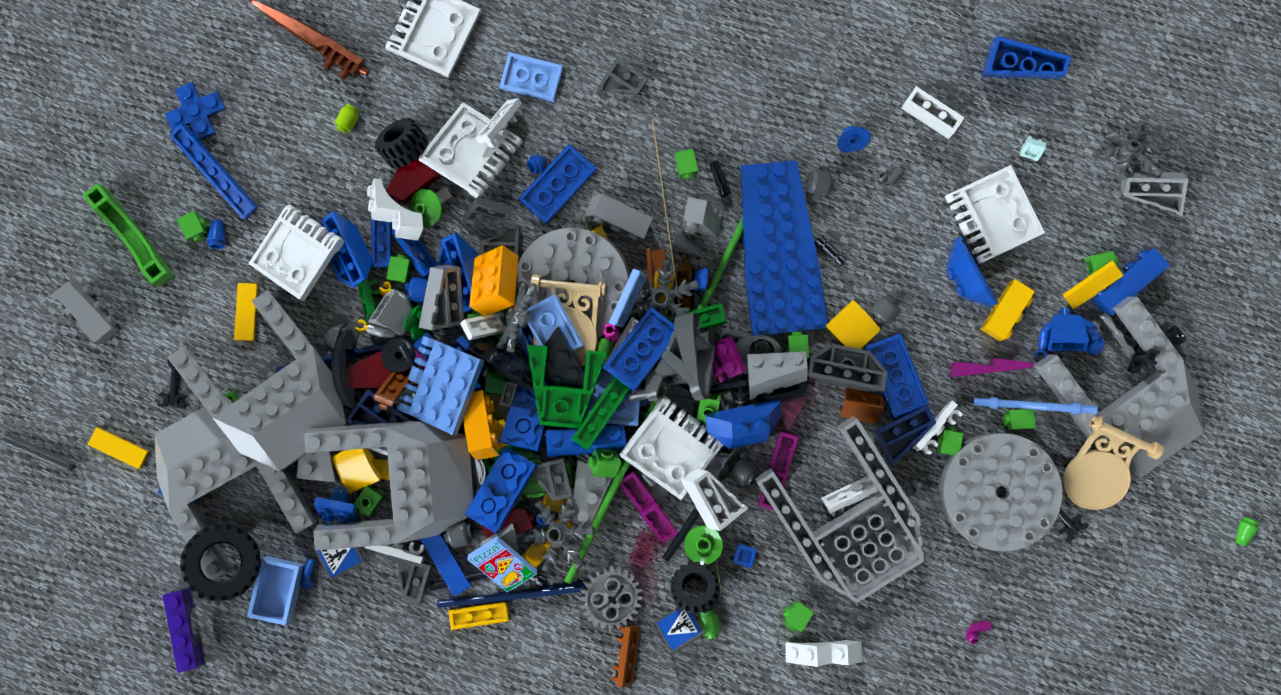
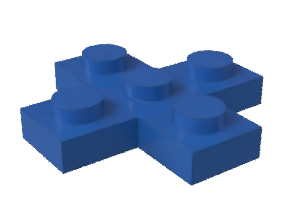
[165,82,226,141]

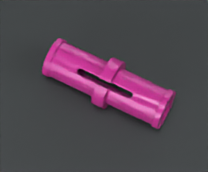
[603,323,620,344]

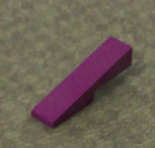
[950,358,1033,378]
[758,429,799,510]
[619,467,678,544]

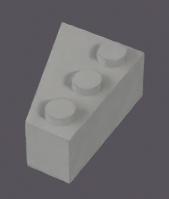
[1121,171,1189,216]
[584,194,653,241]
[681,197,722,237]
[419,265,464,330]
[50,281,120,344]
[747,352,808,400]
[296,451,341,482]
[570,460,613,528]

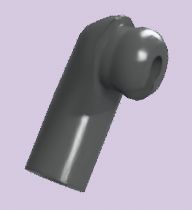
[721,330,749,342]

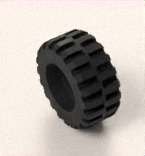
[180,524,261,602]

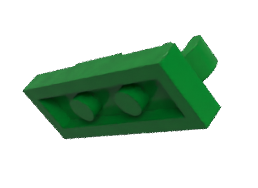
[357,279,380,338]

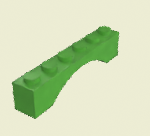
[83,183,176,287]

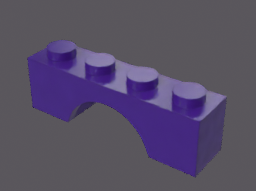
[162,588,205,673]

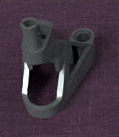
[629,312,715,402]

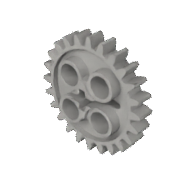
[579,565,643,630]

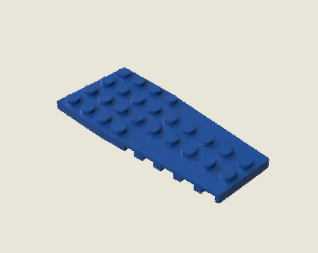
[740,161,828,336]

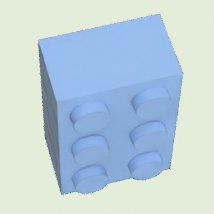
[247,556,305,625]

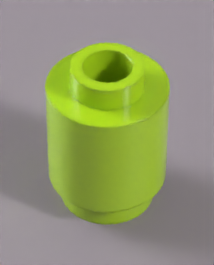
[334,104,360,134]

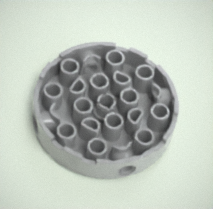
[515,228,631,339]
[939,433,1062,551]

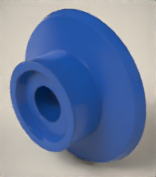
[837,126,871,153]

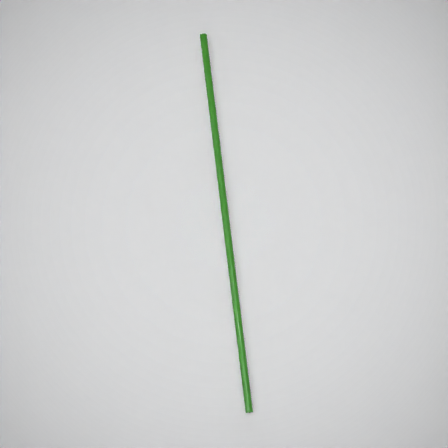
[564,216,744,584]

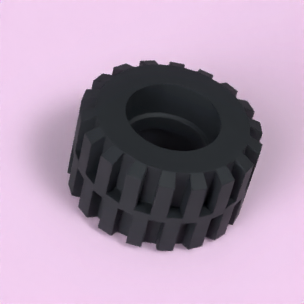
[375,118,428,168]
[670,561,720,615]

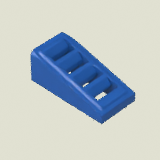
[694,268,709,293]

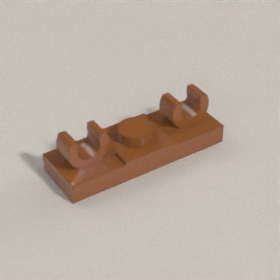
[374,368,411,411]
[611,625,640,687]

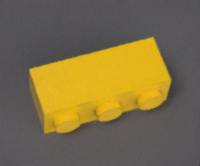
[980,279,1035,341]

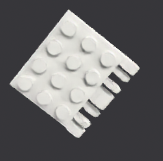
[385,0,481,78]
[419,103,522,198]
[945,165,1045,265]
[249,205,344,301]
[619,396,723,500]

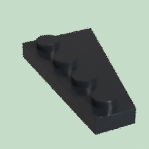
[465,335,534,393]

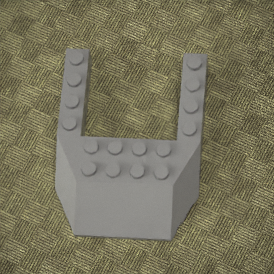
[167,290,346,472]
[1034,296,1204,478]
[155,396,318,580]
[755,416,924,603]
[304,420,474,550]

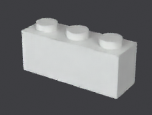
[901,86,964,139]

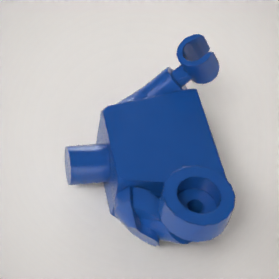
[1035,308,1105,360]

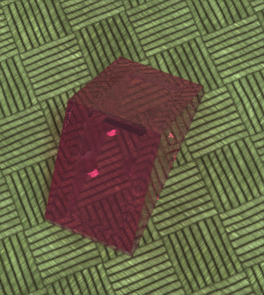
[781,395,808,430]
[628,531,657,569]

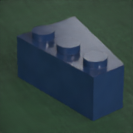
[346,389,419,425]
[872,405,936,466]

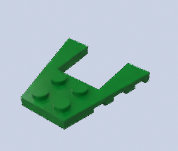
[527,344,607,429]

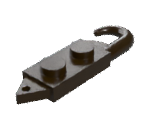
[673,256,695,313]

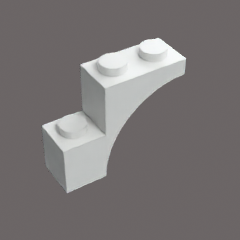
[367,178,423,240]
[785,640,862,667]

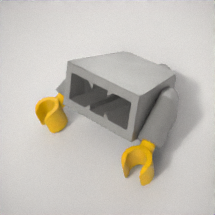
[355,282,412,338]

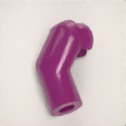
[965,620,991,644]

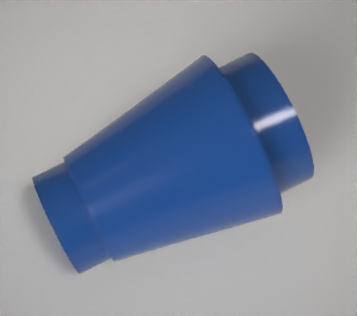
[207,220,227,249]

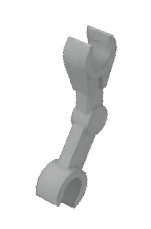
[1098,313,1135,358]

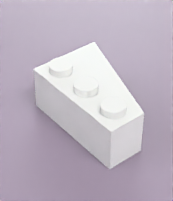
[681,469,748,531]

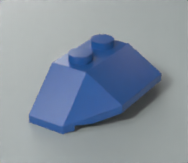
[321,211,373,288]
[438,233,477,312]
[946,236,999,307]
[705,399,782,449]

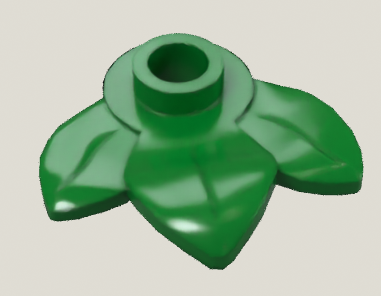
[403,305,432,344]

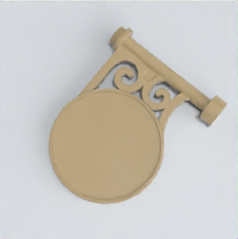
[531,275,607,366]
[1063,416,1164,510]

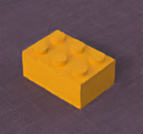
[469,245,518,315]
[463,390,501,461]

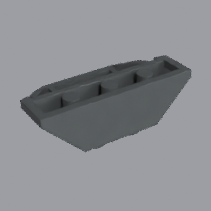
[807,344,888,392]

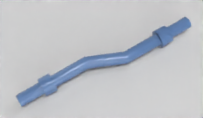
[974,397,1097,415]

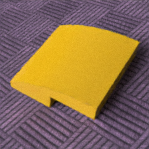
[826,300,881,349]
[331,448,382,493]

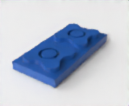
[518,144,597,225]
[603,307,674,392]
[864,333,929,418]
[500,380,547,452]
[465,446,538,534]

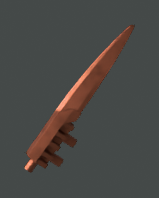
[249,0,370,80]

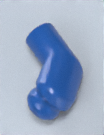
[301,559,316,589]

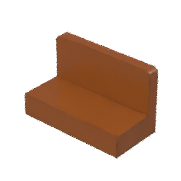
[646,248,666,284]
[840,388,884,424]

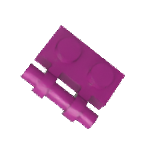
[713,336,747,383]

